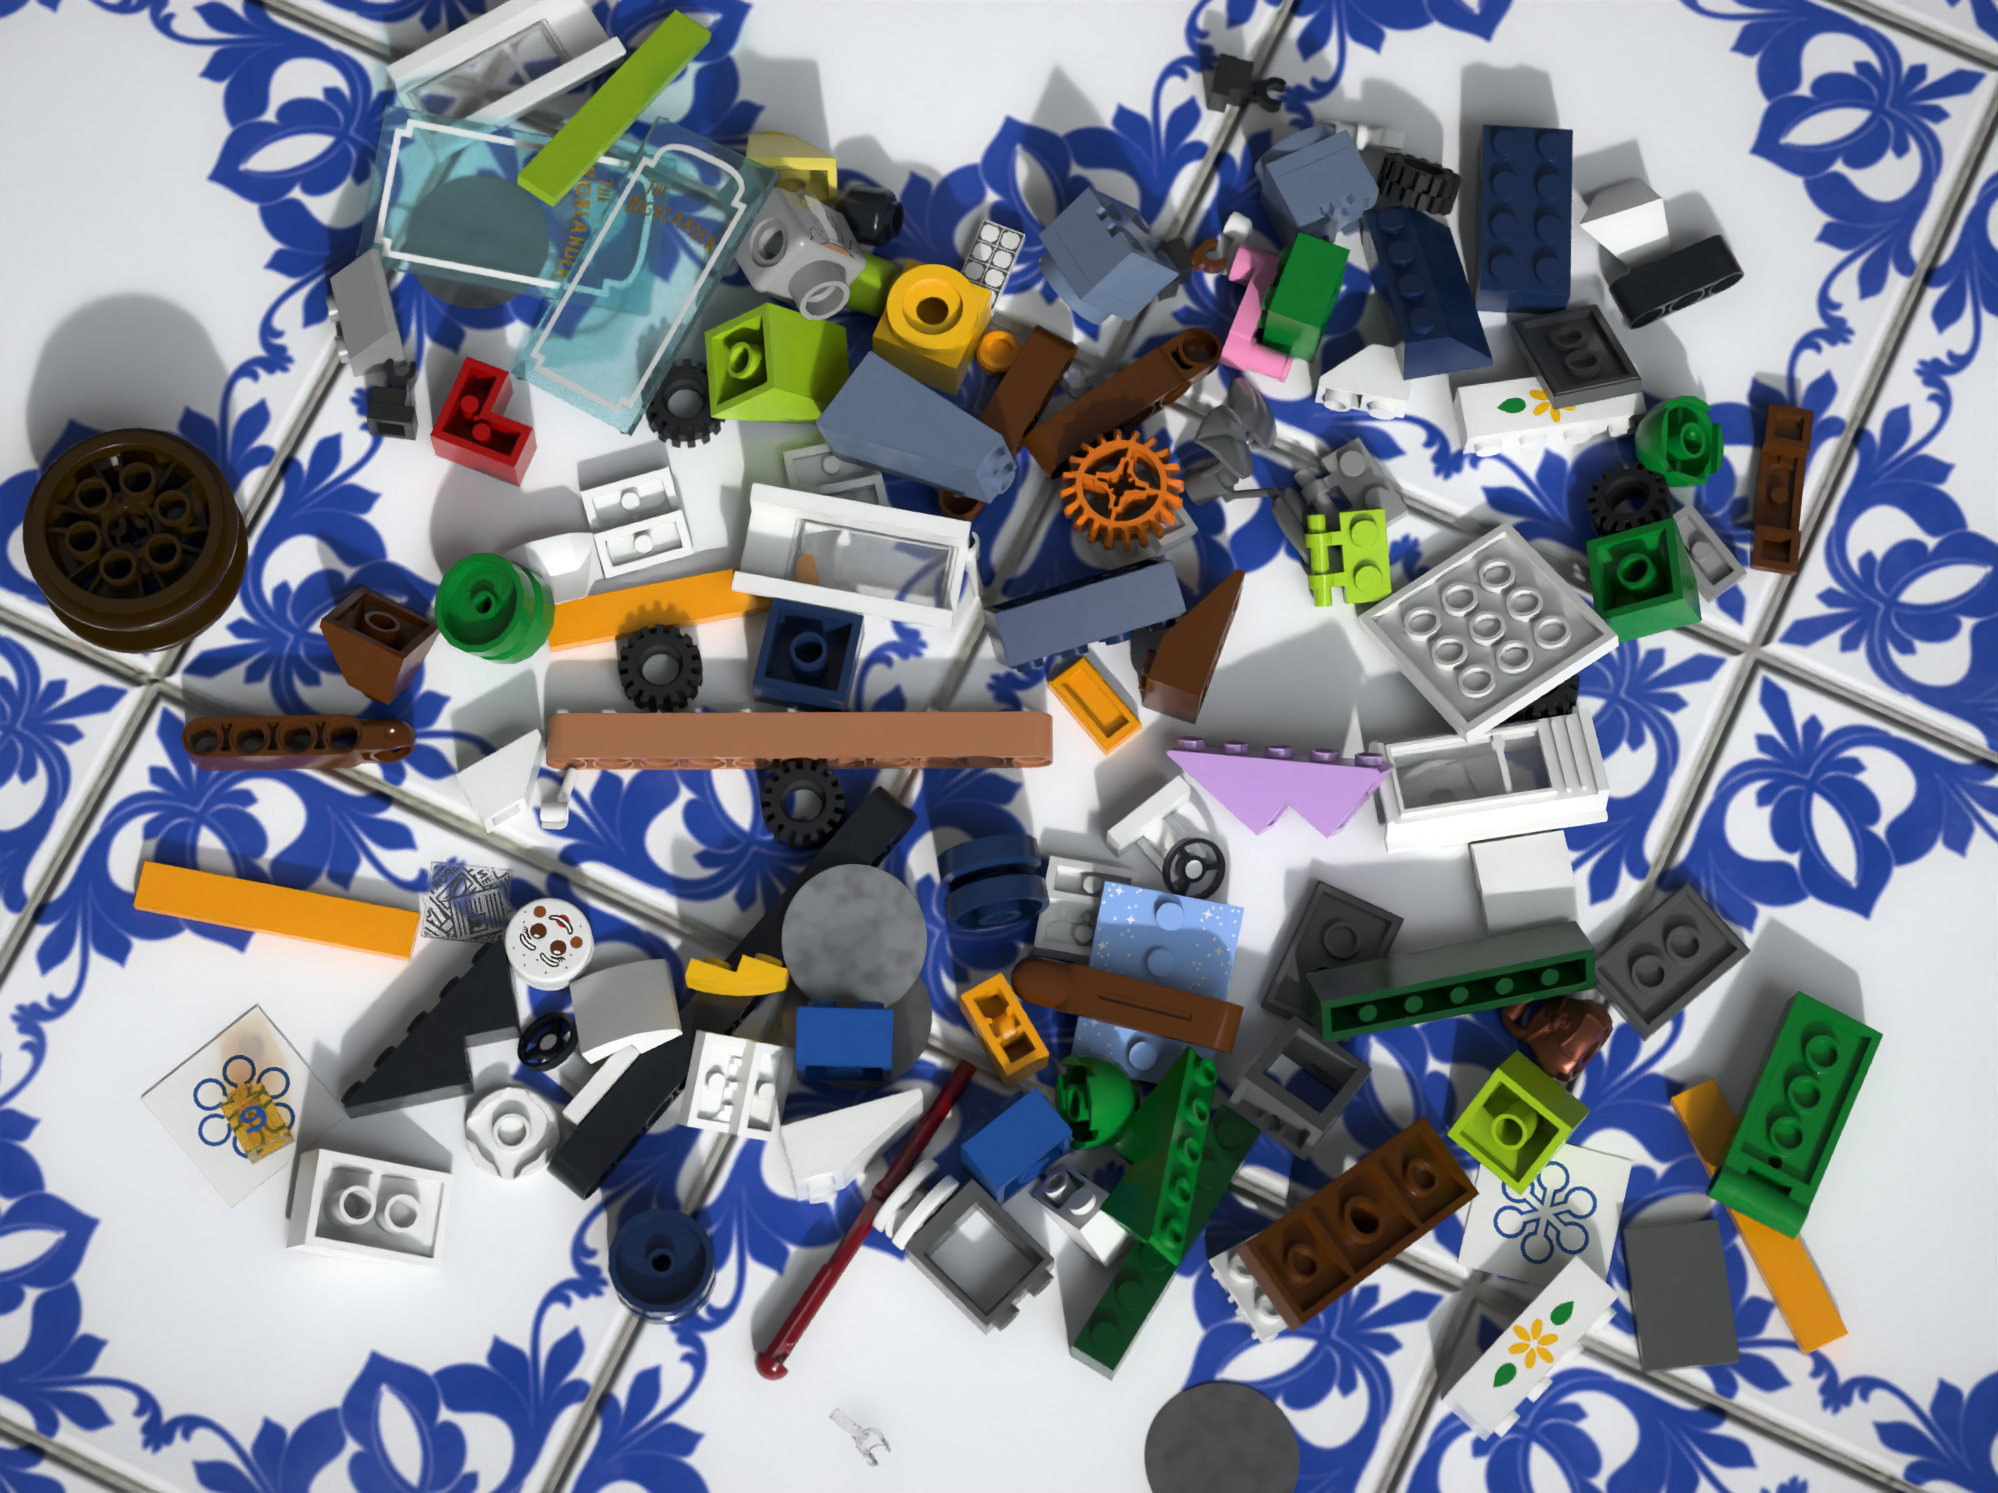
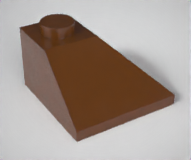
[319,586,440,705]

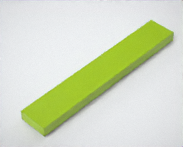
[517,9,711,208]

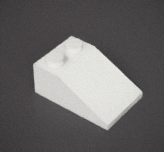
[780,1088,923,1204]
[286,1149,455,1270]

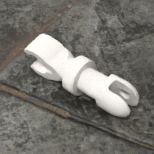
[1319,119,1405,154]

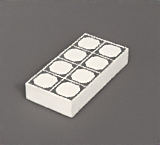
[961,219,1025,317]

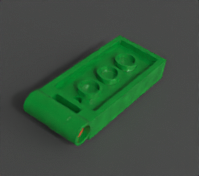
[1706,991,1883,1239]

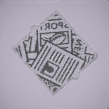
[421,861,514,944]

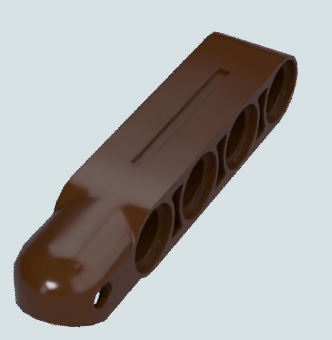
[938,325,1078,522]
[1023,327,1222,480]
[181,714,416,771]
[1011,956,1244,1054]

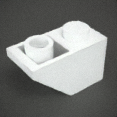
[1315,344,1412,420]
[455,728,545,834]
[1031,1164,1136,1267]

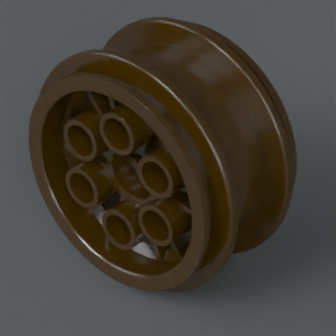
[22,428,248,654]

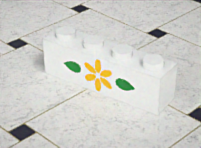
[1453,363,1647,457]
[1442,1255,1619,1441]

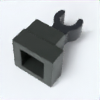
[1207,53,1286,113]
[366,359,418,441]

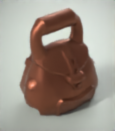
[1501,995,1613,1082]

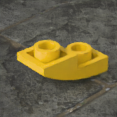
[685,954,789,996]

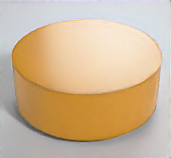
[976,330,1021,378]

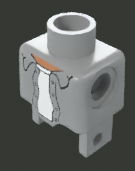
[718,165,866,321]

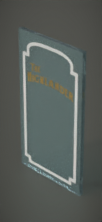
[356,105,679,319]
[511,116,781,436]

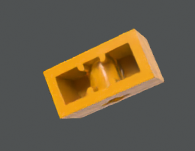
[960,973,1049,1089]

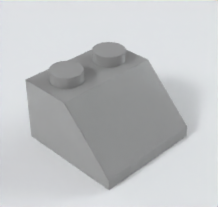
[325,248,408,377]

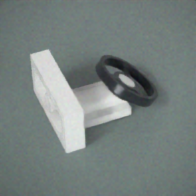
[1106,775,1225,900]
[517,1012,641,1130]

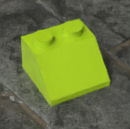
[1447,1050,1591,1196]

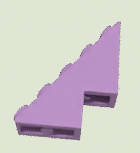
[1166,737,1395,839]

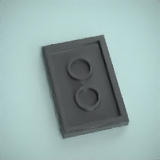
[1511,304,1642,410]
[1261,880,1404,1046]
[1595,881,1751,1042]
[1622,1219,1740,1374]

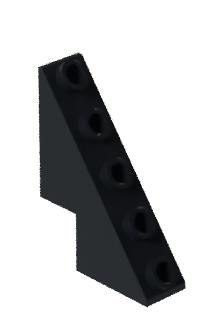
[341,940,522,1119]

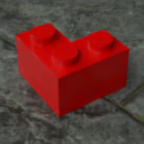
[430,356,537,487]

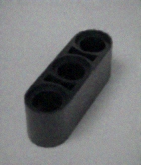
[1609,234,1744,329]

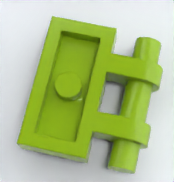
[1304,508,1392,607]

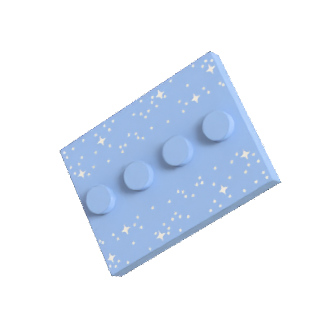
[1071,881,1244,1084]

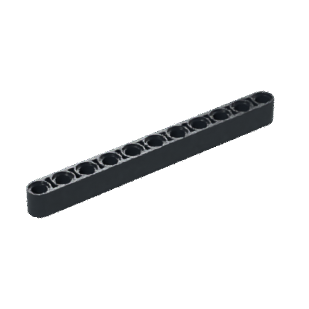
[547,786,917,1201]

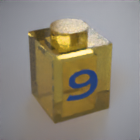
[219,1082,295,1164]

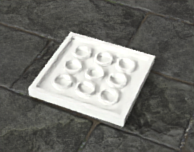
[1358,521,1619,744]

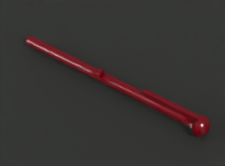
[755,1059,977,1381]

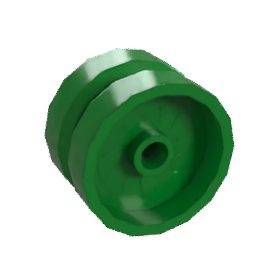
[434,553,555,664]

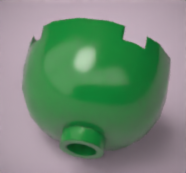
[1634,396,1724,487]
[1055,1054,1140,1151]

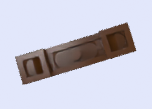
[1750,403,1814,576]

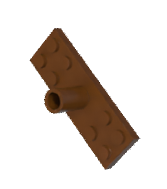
[1235,1115,1480,1332]

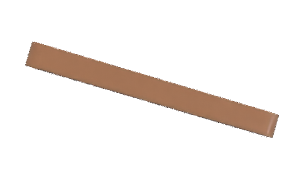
[546,711,1053,770]

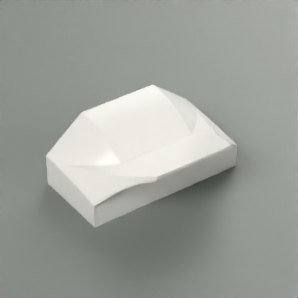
[503,533,604,605]

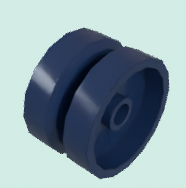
[937,834,1050,930]
[608,1209,717,1325]

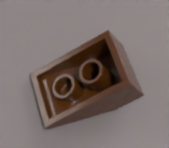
[1138,569,1246,725]

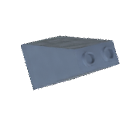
[815,351,1017,503]

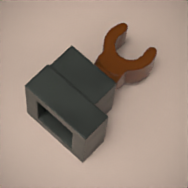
[1155,237,1226,301]

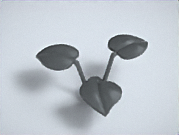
[1183,377,1313,568]

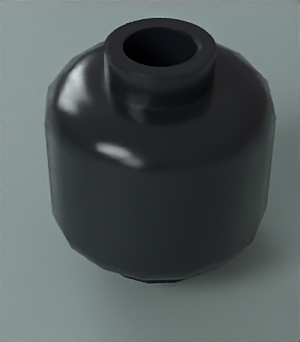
[835,185,904,247]

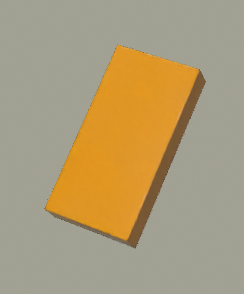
[1048,655,1142,756]

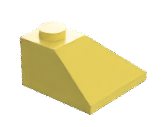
[745,130,838,204]

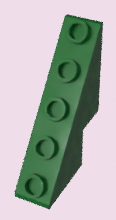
[1099,1046,1218,1266]

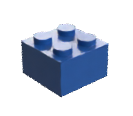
[795,1000,894,1083]
[960,1087,1073,1206]

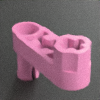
[1219,242,1294,383]

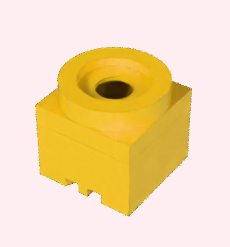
[873,258,992,396]

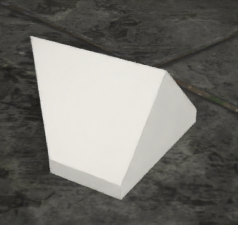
[1579,178,1672,272]

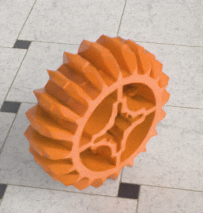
[1060,428,1184,553]

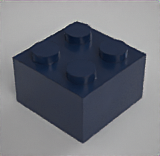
[753,597,865,712]

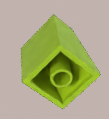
[705,302,850,425]

